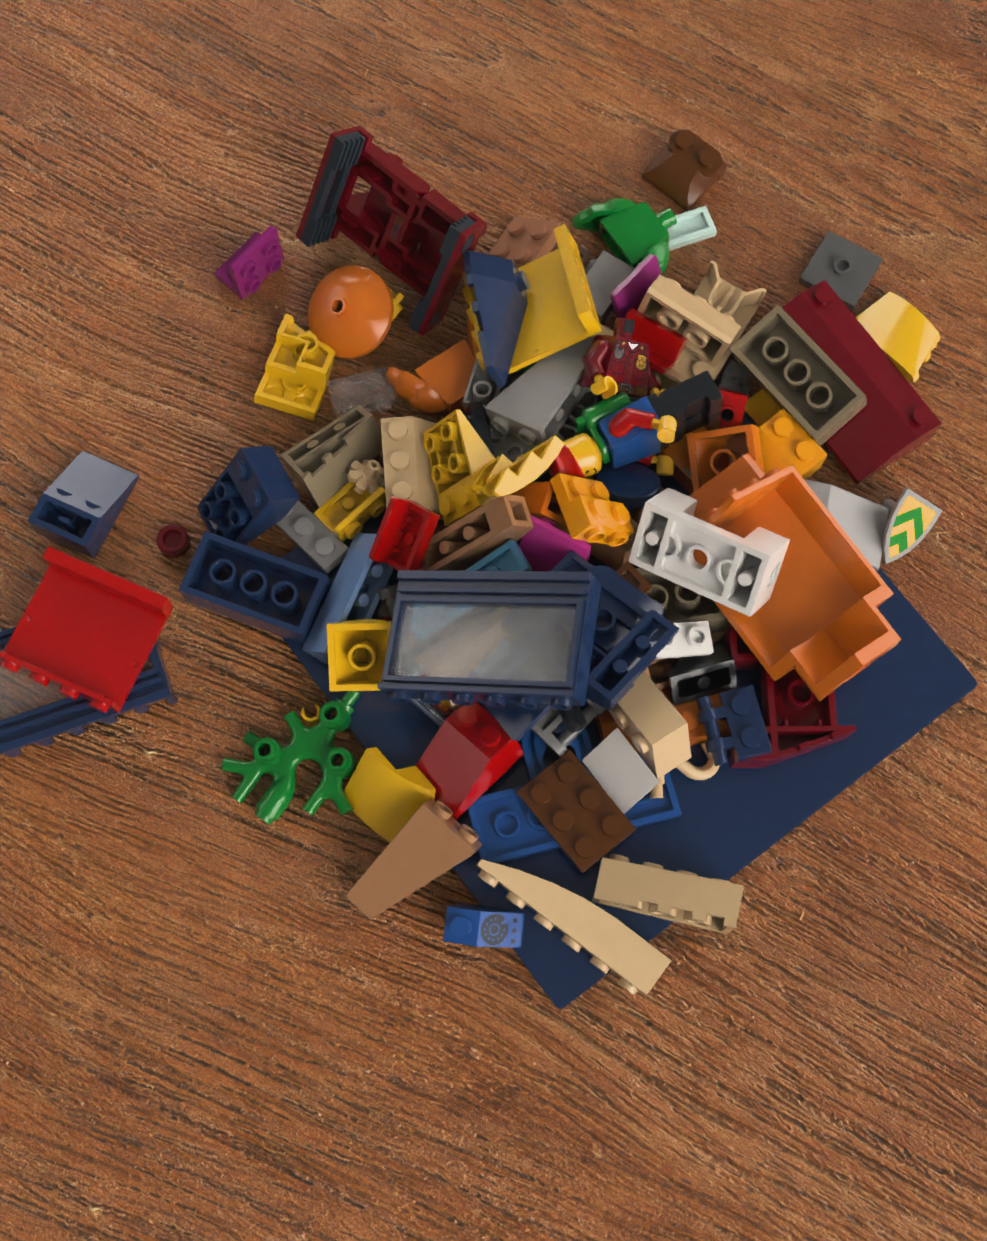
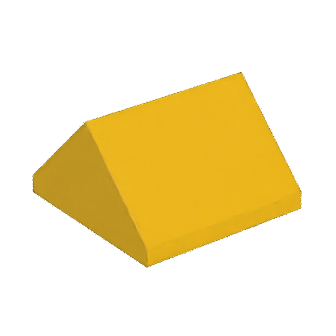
[326,618,392,692]

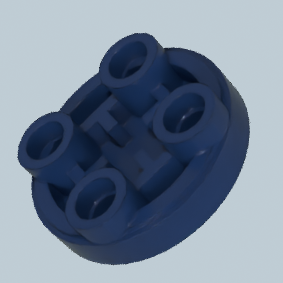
[595,462,661,513]

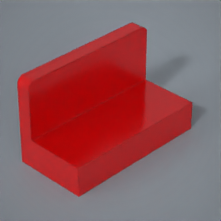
[625,308,688,374]

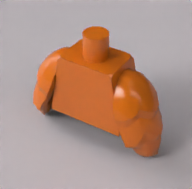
[385,319,479,415]

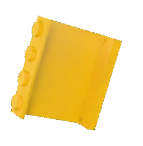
[462,224,602,375]

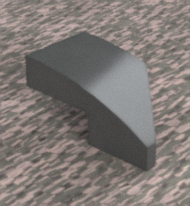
[716,353,752,396]

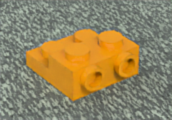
[550,473,634,547]

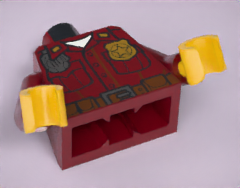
[580,318,666,399]

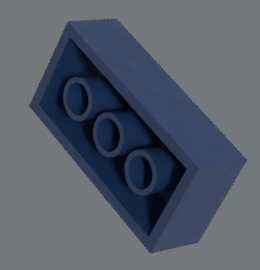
[179,531,331,645]

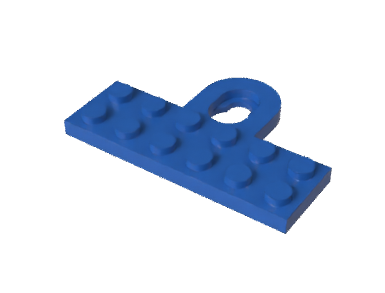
[468,721,682,864]

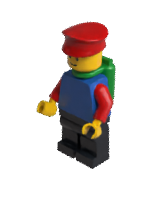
[540,370,723,478]

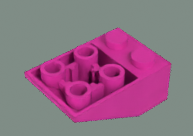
[519,515,591,571]

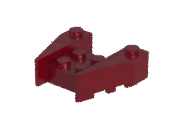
[722,627,856,768]

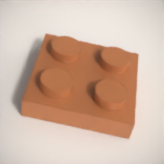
[488,216,561,268]

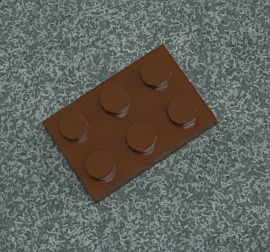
[517,750,636,874]

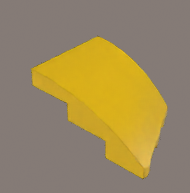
[856,291,941,382]
[254,314,336,421]
[471,435,565,497]
[344,747,436,842]

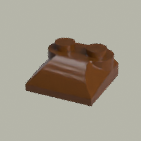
[641,130,727,211]

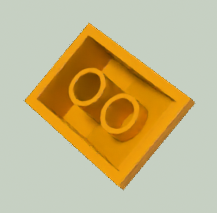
[759,408,828,479]

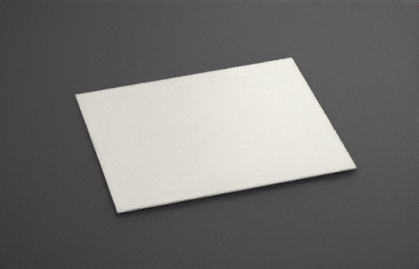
[582,727,660,814]

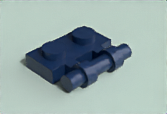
[696,685,772,766]

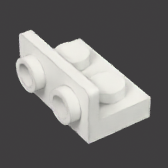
[656,621,714,659]

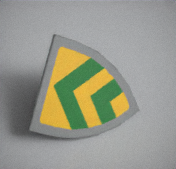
[882,487,943,564]

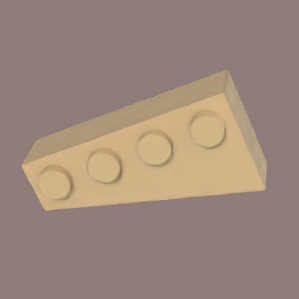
[608,671,691,779]
[592,854,744,934]

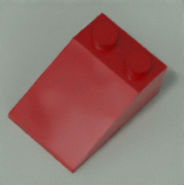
[416,701,524,820]

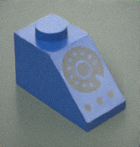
[443,902,525,948]

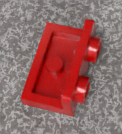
[369,496,440,570]

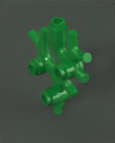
[222,691,361,825]

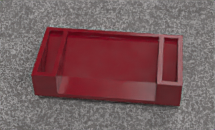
[782,280,942,485]

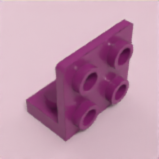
[214,225,284,300]
[610,254,662,318]

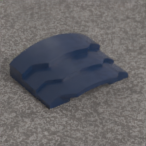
[503,550,679,710]

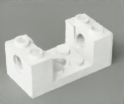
[629,488,790,617]

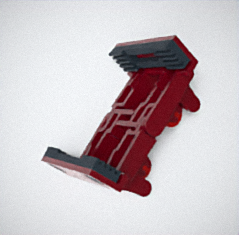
[296,126,487,336]

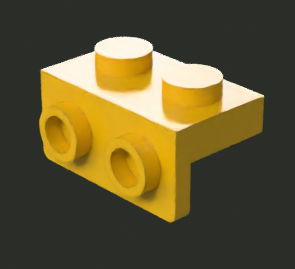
[314,481,386,542]

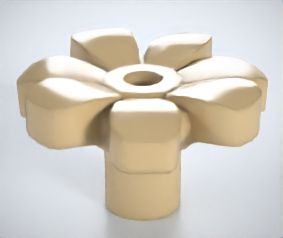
[347,460,385,495]

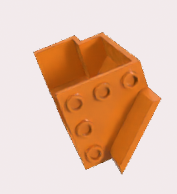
[689,453,902,702]

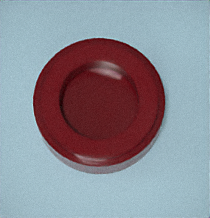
[156,524,191,558]

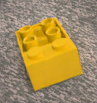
[423,409,510,526]

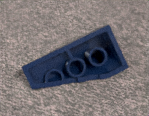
[463,250,530,388]

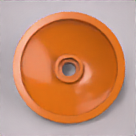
[308,265,394,359]

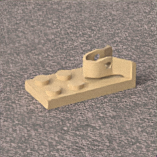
[672,260,767,382]

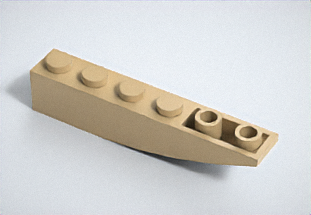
[475,859,671,996]

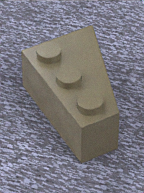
[280,405,383,508]

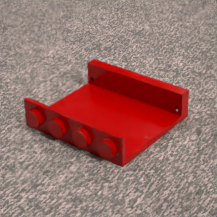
[0,546,174,713]

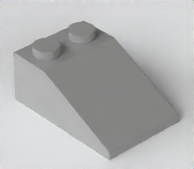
[804,479,889,571]

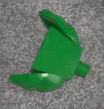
[572,198,677,276]

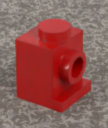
[715,387,748,430]

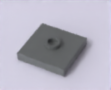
[798,231,883,311]

